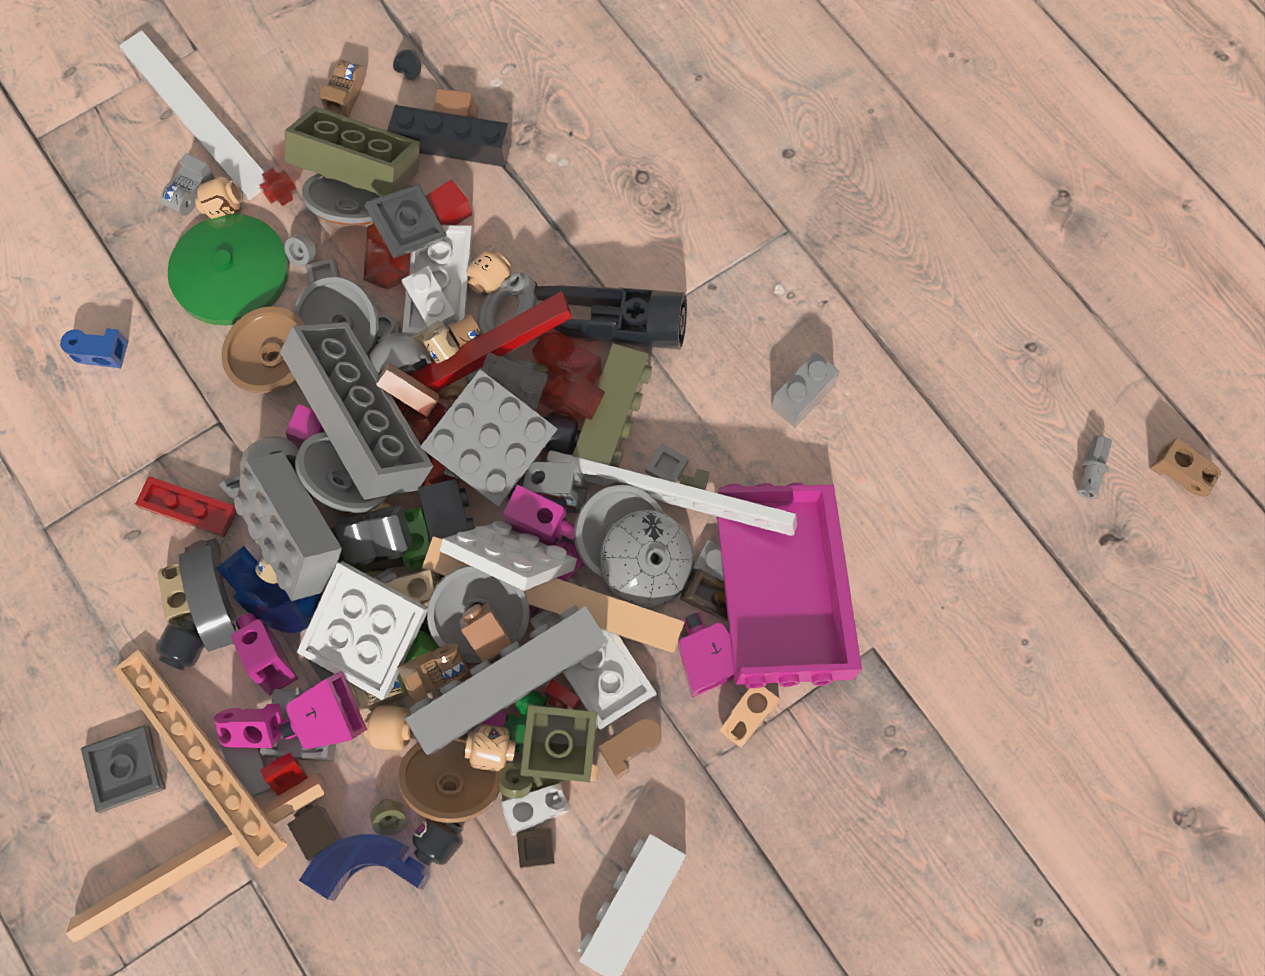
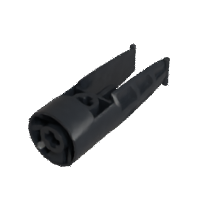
[534,281,687,350]

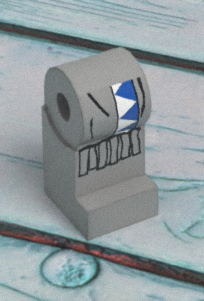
[161,153,215,216]

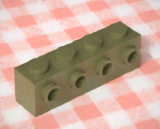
[573,344,653,468]

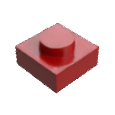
[545,679,581,710]
[260,752,308,796]

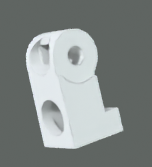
[501,784,570,836]

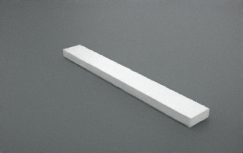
[119,31,272,200]
[547,450,797,536]

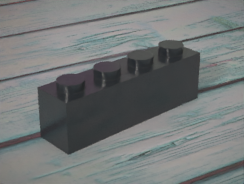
[388,105,512,167]
[418,479,483,607]

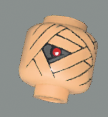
[465,724,516,771]

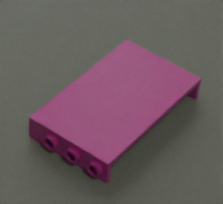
[716,482,862,688]

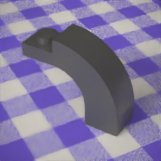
[179,538,239,652]

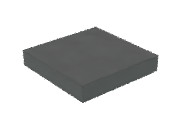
[364,184,447,258]
[81,725,165,813]

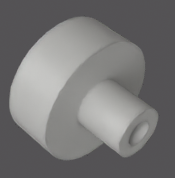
[284,234,316,266]

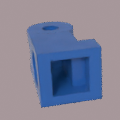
[60,328,129,368]

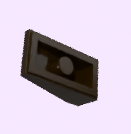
[680,568,728,622]

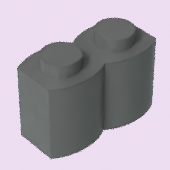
[334,506,413,565]

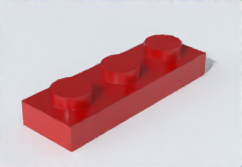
[135,476,237,538]

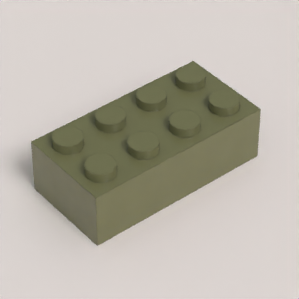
[285,106,420,196]

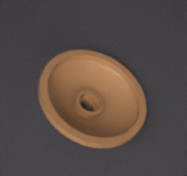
[222,306,306,394]
[398,735,500,823]

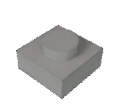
[645,444,689,483]
[693,540,724,582]

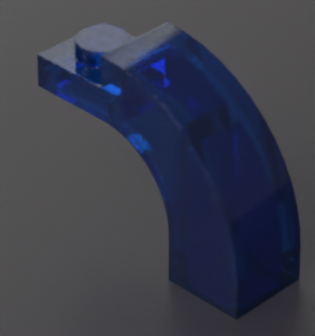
[216,546,322,633]
[299,834,430,901]

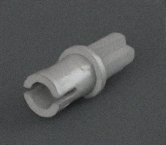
[1077,435,1112,499]

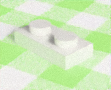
[401,266,457,327]

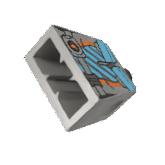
[510,462,588,513]

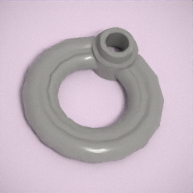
[477,273,535,335]

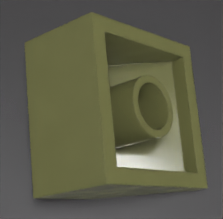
[520,705,598,783]

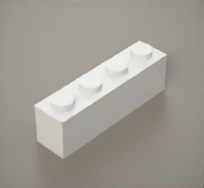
[578,834,686,976]

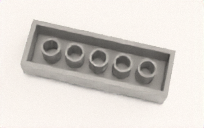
[280,322,433,499]
[405,605,608,755]

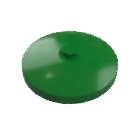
[168,214,289,325]

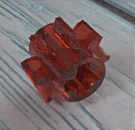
[259,167,296,206]

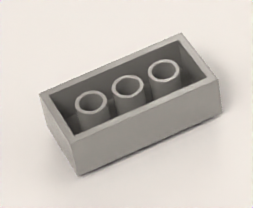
[234,452,342,601]

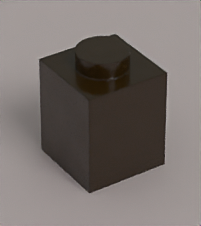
[287,805,344,862]

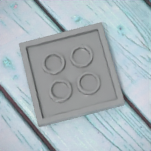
[420,369,557,506]

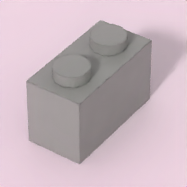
[772,352,839,428]

